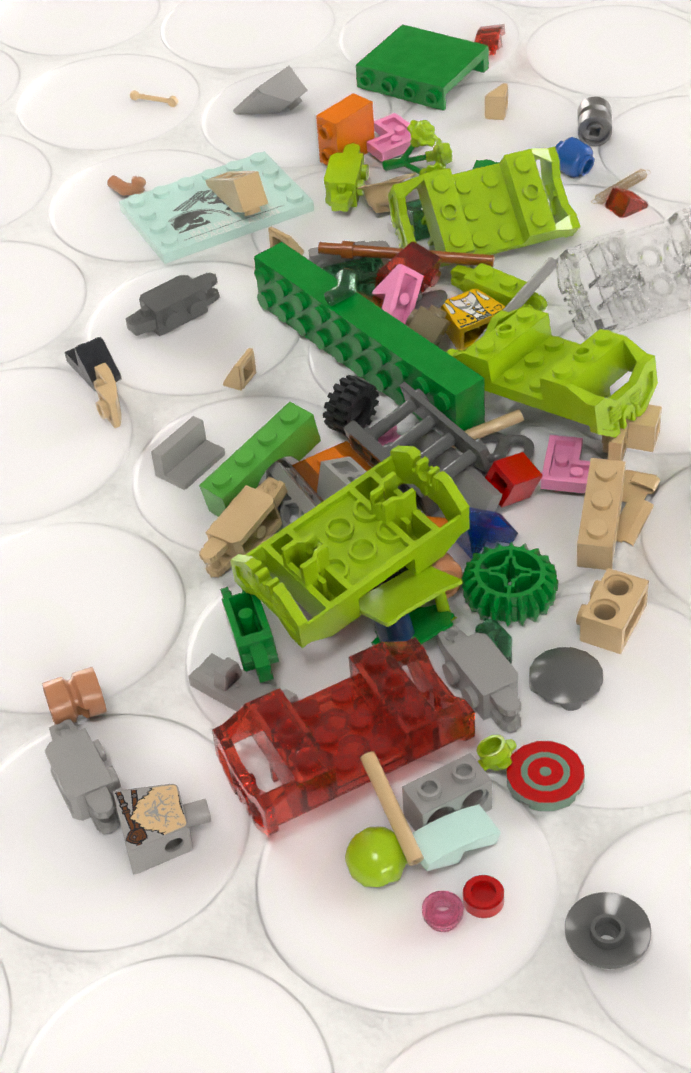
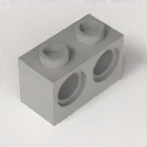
[402,753,492,831]

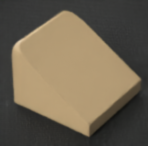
[485,83,508,120]
[268,226,304,255]
[223,348,256,391]

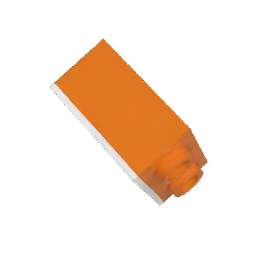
[314,92,375,166]

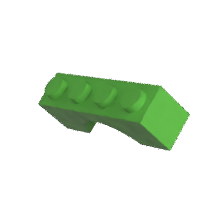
[199,402,321,517]

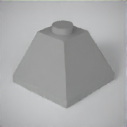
[233,66,308,114]

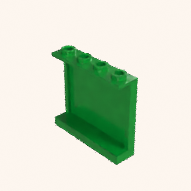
[356,24,489,111]

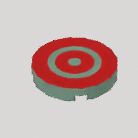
[507,741,585,811]

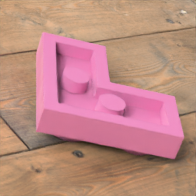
[367,113,416,162]
[541,435,590,493]

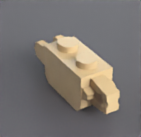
[199,477,288,578]

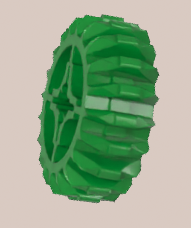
[462,541,558,627]

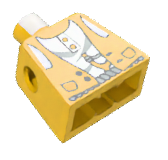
[441,289,506,350]

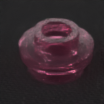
[422,891,464,932]

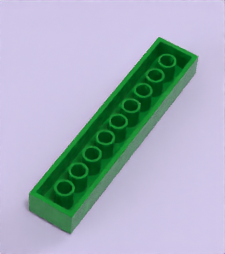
[254,242,485,436]

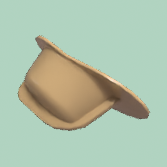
[357,173,416,213]

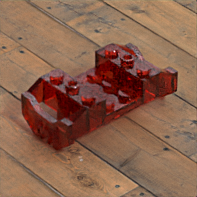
[212,637,475,836]

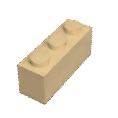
[577,458,625,570]

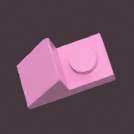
[372,264,424,327]

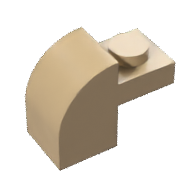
[602,404,662,461]

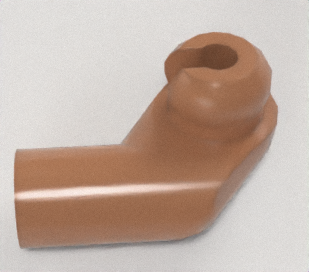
[107,175,146,196]

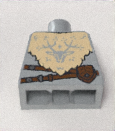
[113,784,211,875]

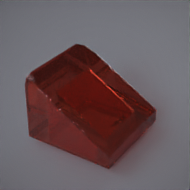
[605,187,649,218]

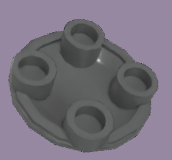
[529,647,603,711]

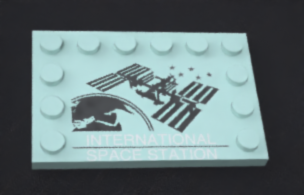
[119,151,314,264]

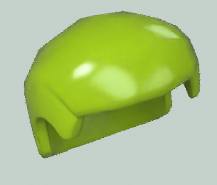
[345,827,408,887]

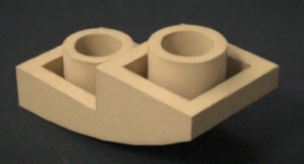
[94,363,121,428]

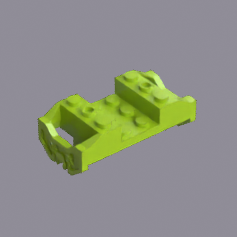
[388,146,581,274]
[447,306,658,438]
[230,445,470,648]

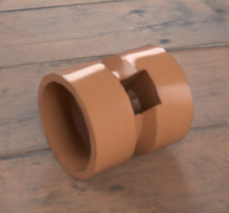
[42,667,107,725]

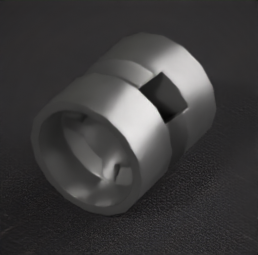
[577,96,612,146]

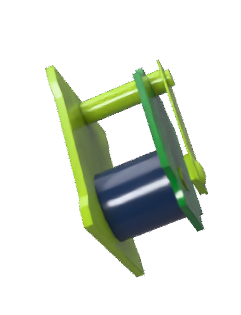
[359,566,463,654]

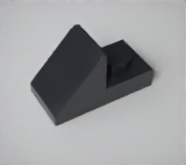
[65,337,122,391]

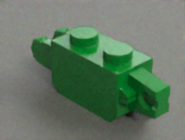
[220,587,279,683]

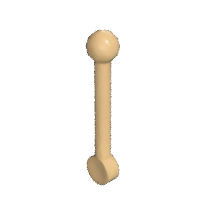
[130,90,178,107]

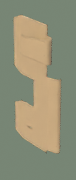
[616,470,660,546]

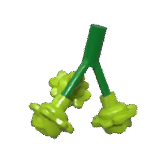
[382,120,453,175]

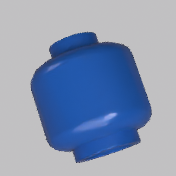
[555,137,595,178]

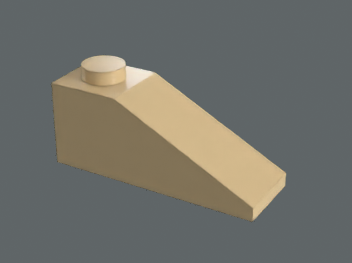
[205,171,268,216]

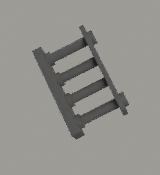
[343,382,491,516]

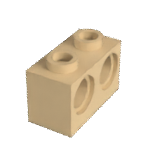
[576,568,649,654]

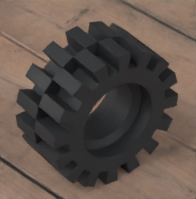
[323,375,379,437]

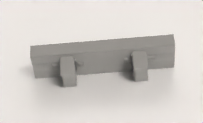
[188,653,329,750]

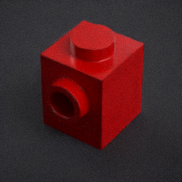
[485,452,543,508]

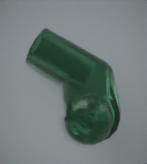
[324,268,357,306]
[475,619,513,663]

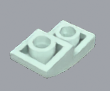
[413,804,501,871]

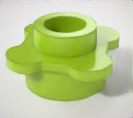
[476,735,517,771]

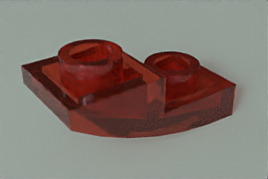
[474,24,506,55]

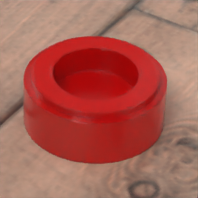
[463,875,504,918]

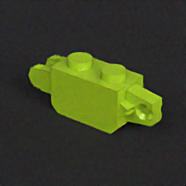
[324,143,369,212]
[451,263,548,312]

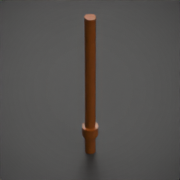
[318,241,495,267]

